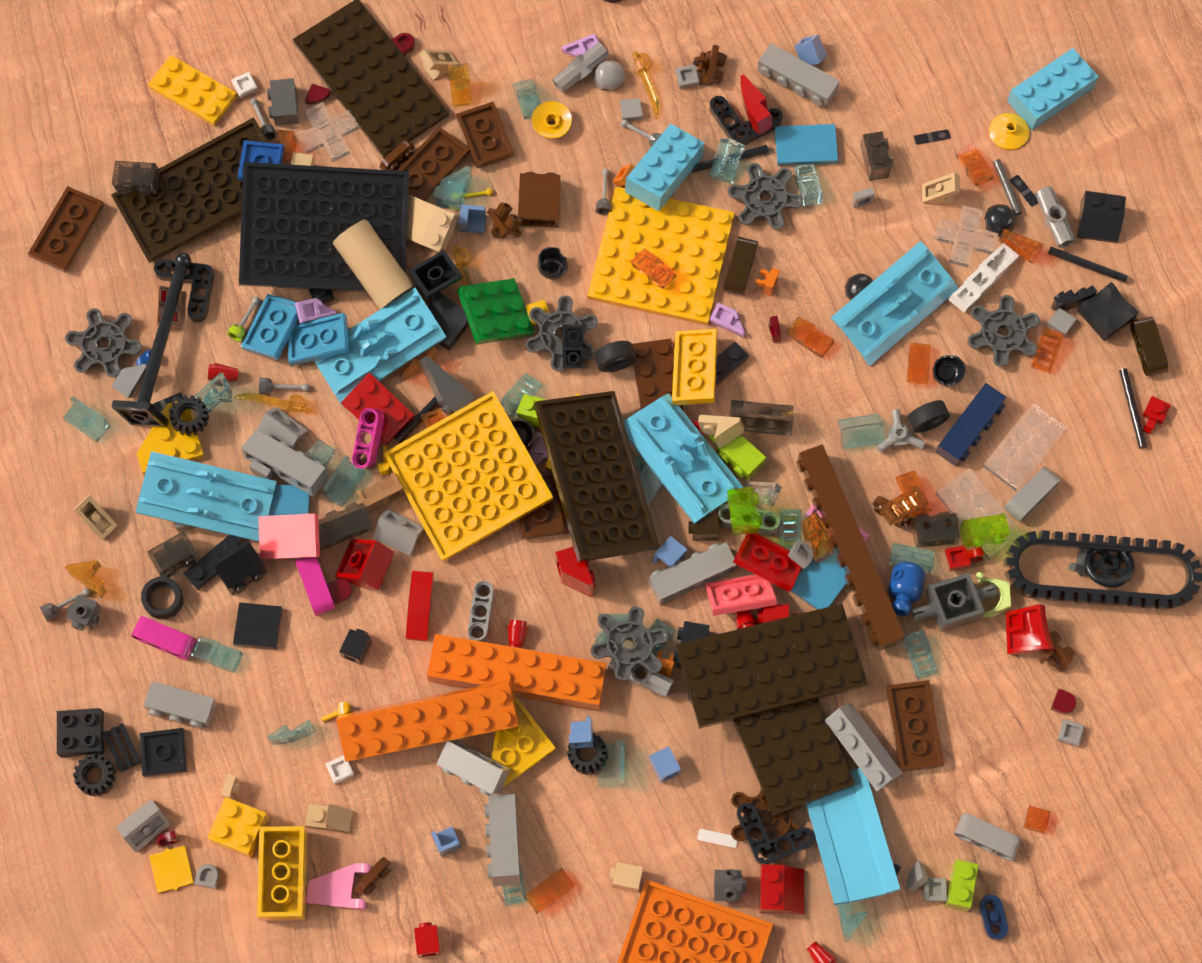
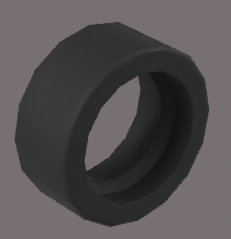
[595,340,636,373]
[907,400,950,433]
[141,576,184,619]

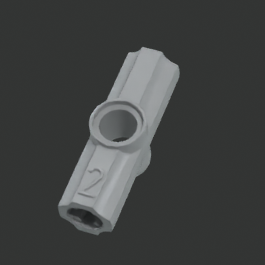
[552,42,609,93]
[1035,186,1075,248]
[607,659,674,698]

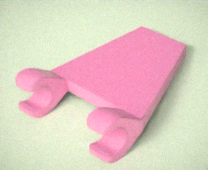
[306,863,372,910]

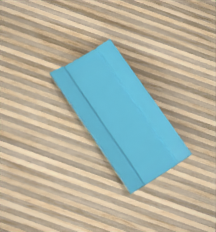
[831,241,959,366]
[314,288,447,405]
[624,393,745,524]
[135,451,277,542]
[806,768,900,905]

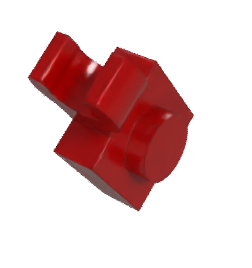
[1142,396,1171,434]
[944,545,984,572]

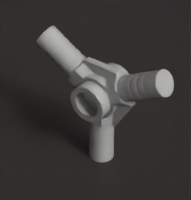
[876,409,925,453]

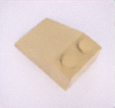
[407,195,459,252]

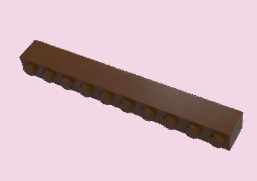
[796,444,905,651]

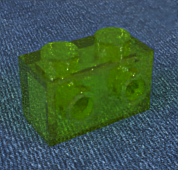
[726,486,762,536]
[960,513,1010,548]

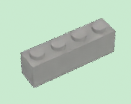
[757,43,840,108]
[241,429,328,497]
[649,542,737,605]
[825,703,903,791]
[485,794,520,887]

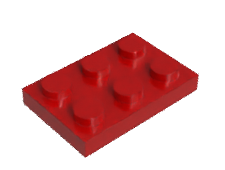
[341,373,415,446]
[733,529,802,592]

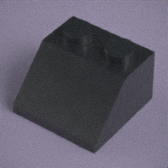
[1077,191,1126,243]
[409,250,463,299]
[212,540,267,595]

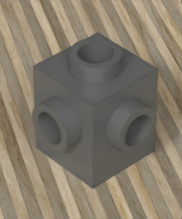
[67,595,101,631]
[714,869,746,903]

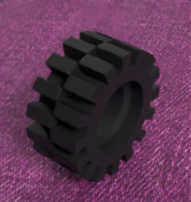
[169,395,209,436]
[567,733,608,775]
[73,754,116,796]

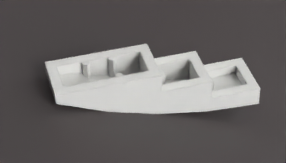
[949,243,1019,313]

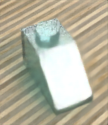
[434,166,472,211]

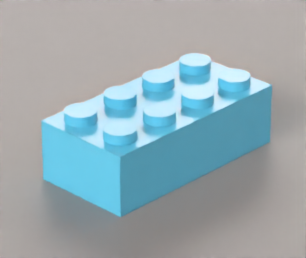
[1007,48,1099,130]
[625,124,705,211]

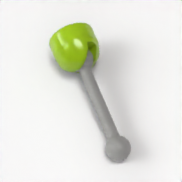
[227,297,260,342]

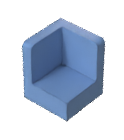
[795,34,827,65]
[459,204,486,234]
[652,536,687,567]
[569,716,594,749]
[649,747,681,783]
[431,826,461,857]

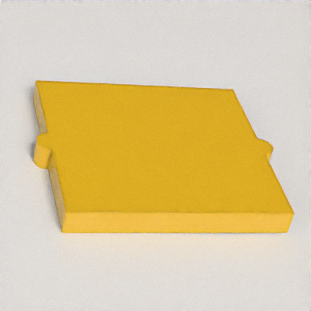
[149,846,194,894]

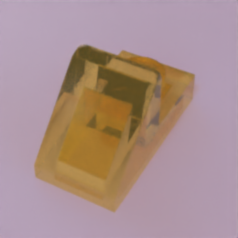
[448,63,473,106]
[65,560,107,598]

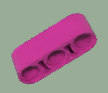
[352,408,384,468]
[295,557,336,616]
[131,616,197,661]

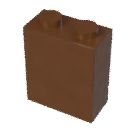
[518,172,561,228]

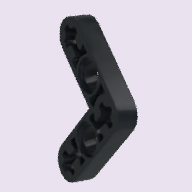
[709,96,783,147]
[154,260,214,323]
[736,803,815,865]

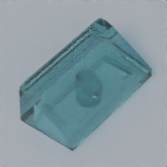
[709,138,745,184]

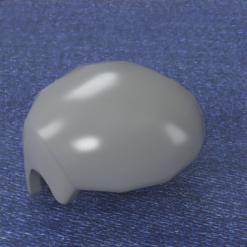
[593,60,625,91]

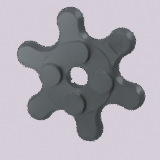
[728,163,803,230]
[526,295,598,371]
[968,295,1040,367]
[65,308,142,378]
[590,606,668,681]

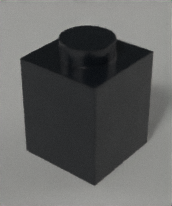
[339,629,371,665]

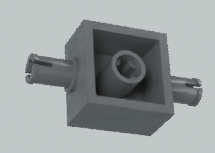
[912,573,998,632]

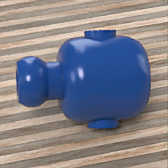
[888,562,926,616]

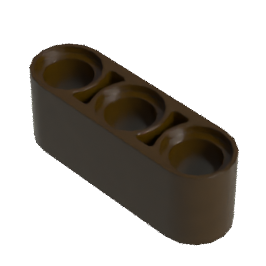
[723,236,758,295]
[1130,316,1168,376]

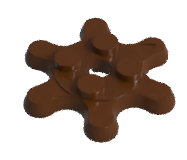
[731,788,805,858]

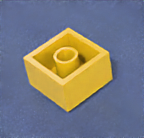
[207,797,269,859]

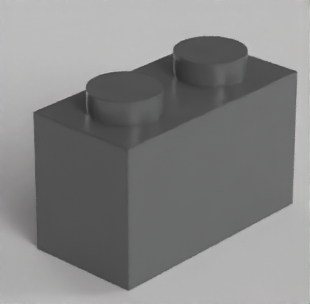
[267,78,299,126]

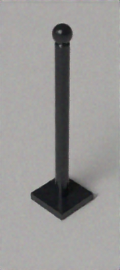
[111,253,192,427]

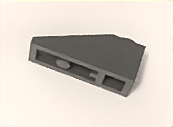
[420,356,475,416]

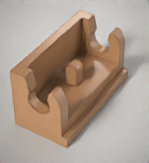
[356,472,404,514]

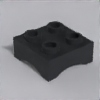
[1077,282,1139,341]
[428,292,469,351]
[57,708,104,758]

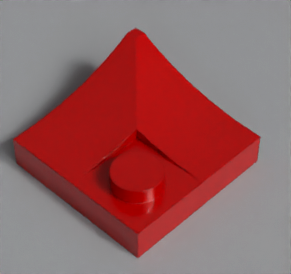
[1005,604,1054,655]

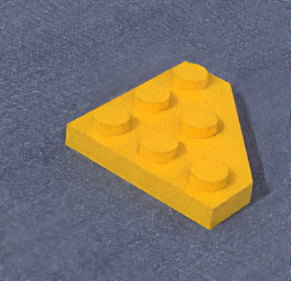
[137,401,204,475]
[492,697,556,788]

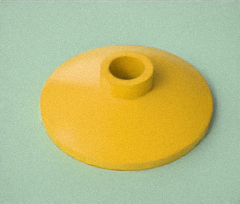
[532,101,572,139]
[989,113,1029,150]

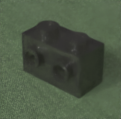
[860,131,893,181]
[112,161,160,195]
[912,511,960,548]
[147,531,200,578]

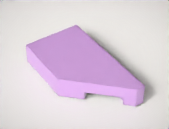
[561,34,599,57]
[295,298,337,323]
[709,303,745,338]
[529,432,549,466]

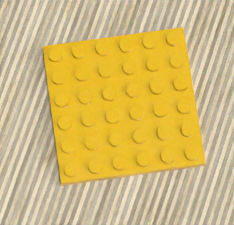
[587,187,735,325]
[383,391,554,562]

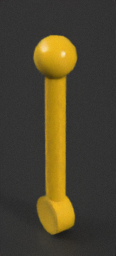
[451,188,493,201]

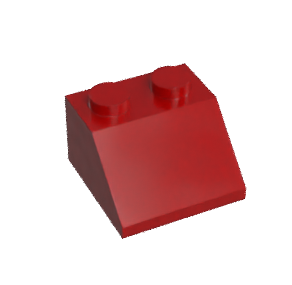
[334,539,394,590]
[759,864,804,915]

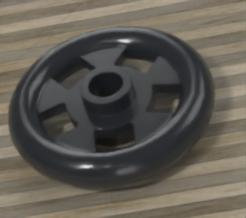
[1084,541,1135,588]

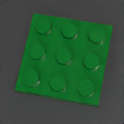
[457,278,535,345]

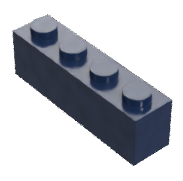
[935,383,1006,467]

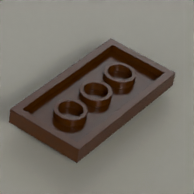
[397,126,470,201]
[28,186,105,273]
[632,338,684,412]
[885,680,944,772]

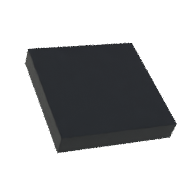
[233,602,283,650]
[139,728,188,777]

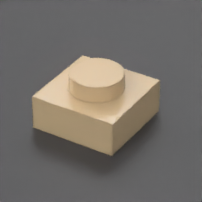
[221,774,240,800]

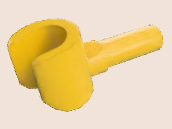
[377,446,391,476]
[321,702,351,722]

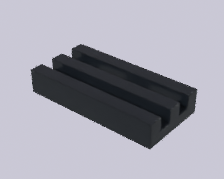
[103,723,141,772]

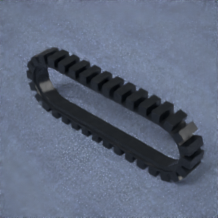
[1004,530,1202,610]

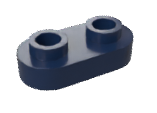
[979,895,1008,941]

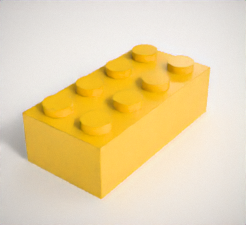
[257,826,307,921]

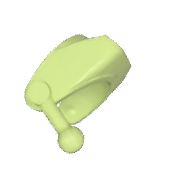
[976,572,1011,618]

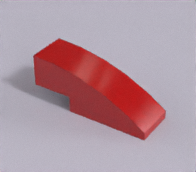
[740,74,773,135]
[406,570,434,641]

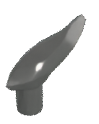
[1069,549,1087,577]

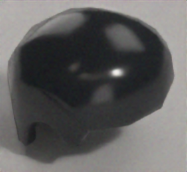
[984,204,1016,237]
[537,247,568,280]
[844,273,874,300]
[932,355,966,386]
[511,419,535,449]

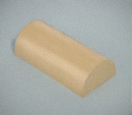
[333,219,415,309]

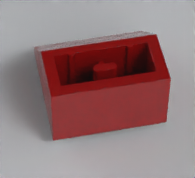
[555,547,596,597]

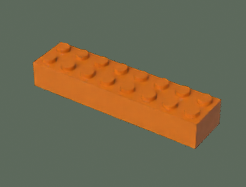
[427,634,607,711]
[336,680,520,762]

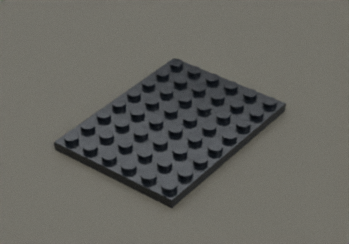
[239,162,409,292]

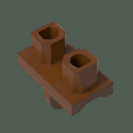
[693,45,727,86]
[487,202,522,239]
[1038,631,1076,673]

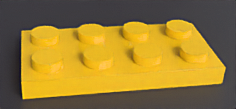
[148,55,237,126]
[672,329,718,405]

